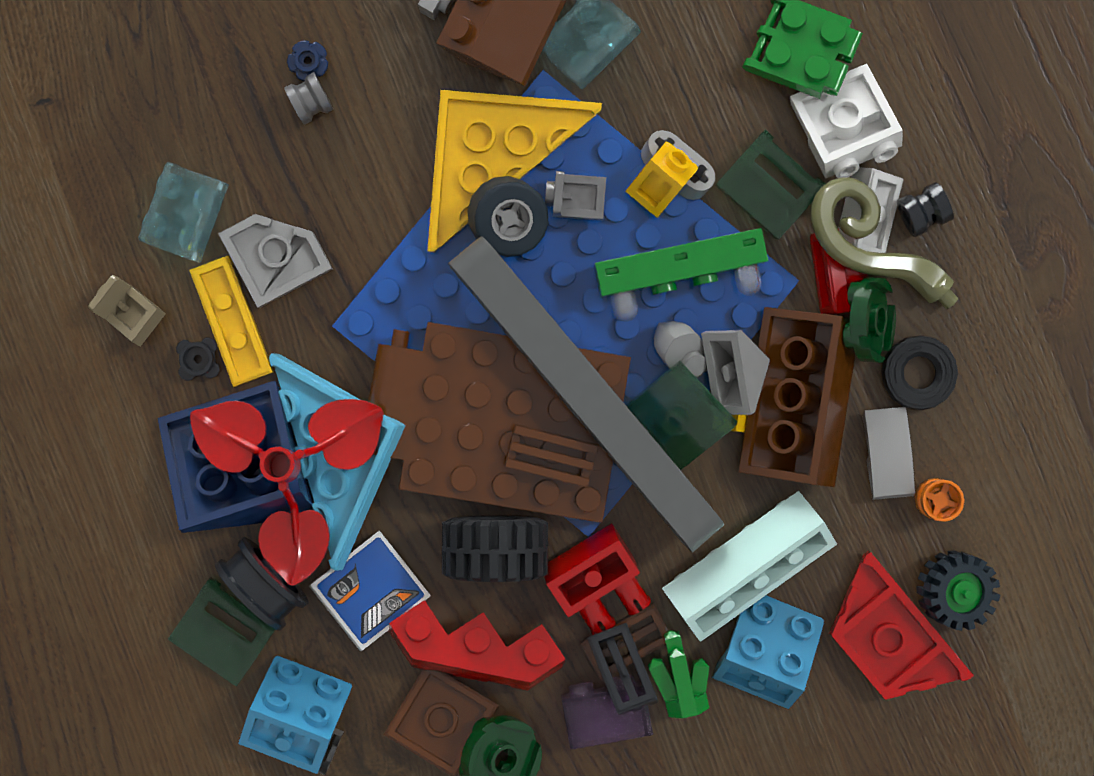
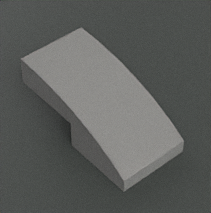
[862,407,915,500]

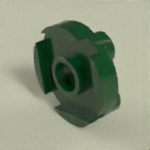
[843,278,896,362]
[459,715,542,776]

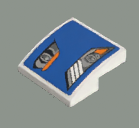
[309,530,431,652]

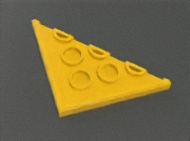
[427,90,602,253]

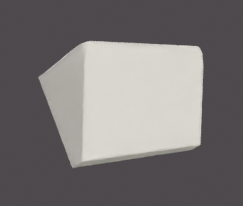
[838,168,903,253]

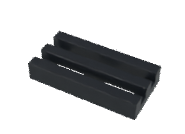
[587,623,658,718]

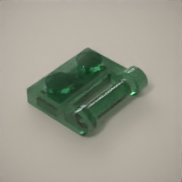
[715,129,826,240]
[168,577,276,687]

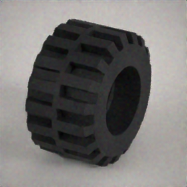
[442,516,548,582]

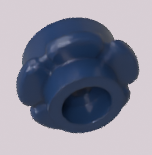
[287,40,328,82]

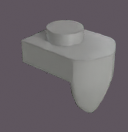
[654,321,707,388]

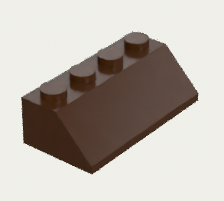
[436,0,566,86]
[739,307,855,487]

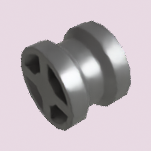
[284,72,334,125]

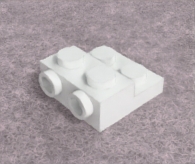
[790,63,903,179]

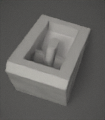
[701,330,770,415]

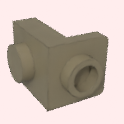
[88,275,166,347]

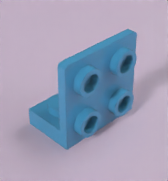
[712,595,824,709]
[238,656,352,774]

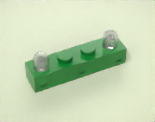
[594,228,769,322]

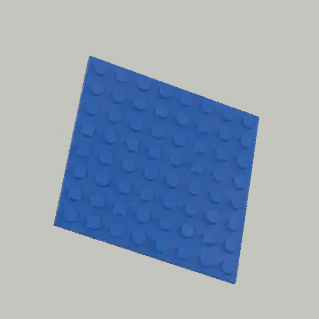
[332,70,799,537]

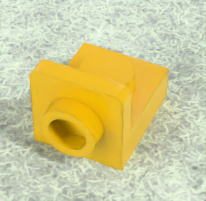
[625,142,698,218]

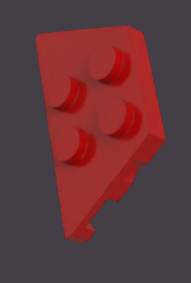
[829,551,974,700]

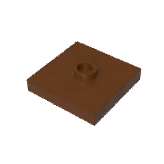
[384,670,499,776]

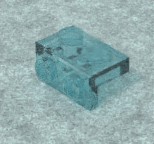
[543,0,641,90]
[138,162,229,263]

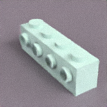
[662,491,837,642]

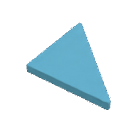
[269,353,406,571]

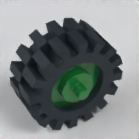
[916,550,1000,631]

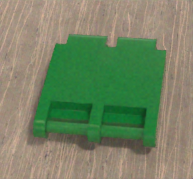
[742,0,863,99]

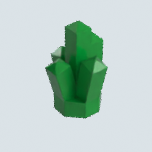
[648,630,709,719]

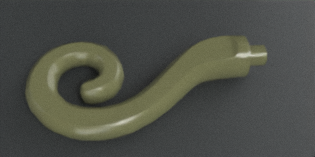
[811,177,958,309]

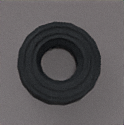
[881,335,958,410]

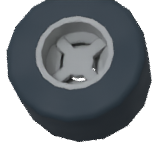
[467,176,549,257]

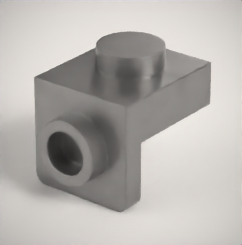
[545,171,606,221]

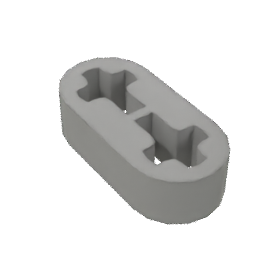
[641,130,715,200]

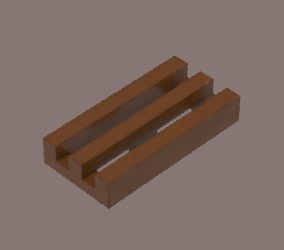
[504,425,598,487]
[581,603,669,680]

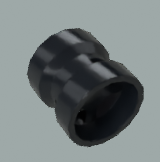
[897,182,954,237]

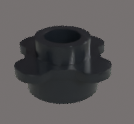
[176,337,220,381]

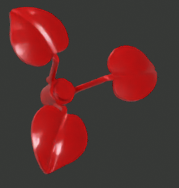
[190,399,384,585]

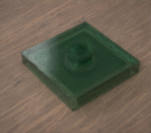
[626,361,737,470]

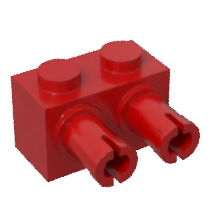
[544,523,651,635]

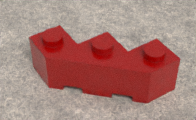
[389,600,566,691]

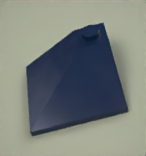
[158,381,313,533]

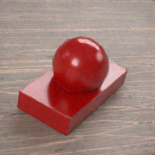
[810,228,869,315]

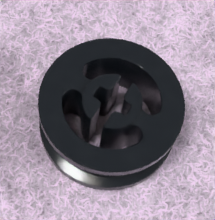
[215,537,309,631]

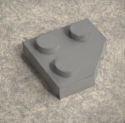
[218,214,333,308]

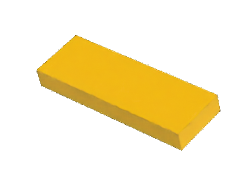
[189,255,274,387]

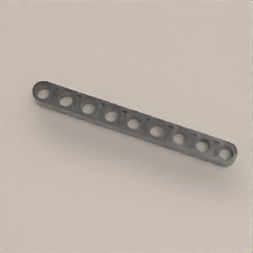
[448,236,725,553]

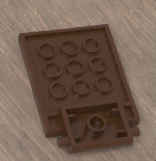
[368,322,631,523]

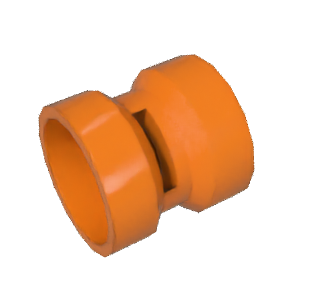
[915,478,965,522]

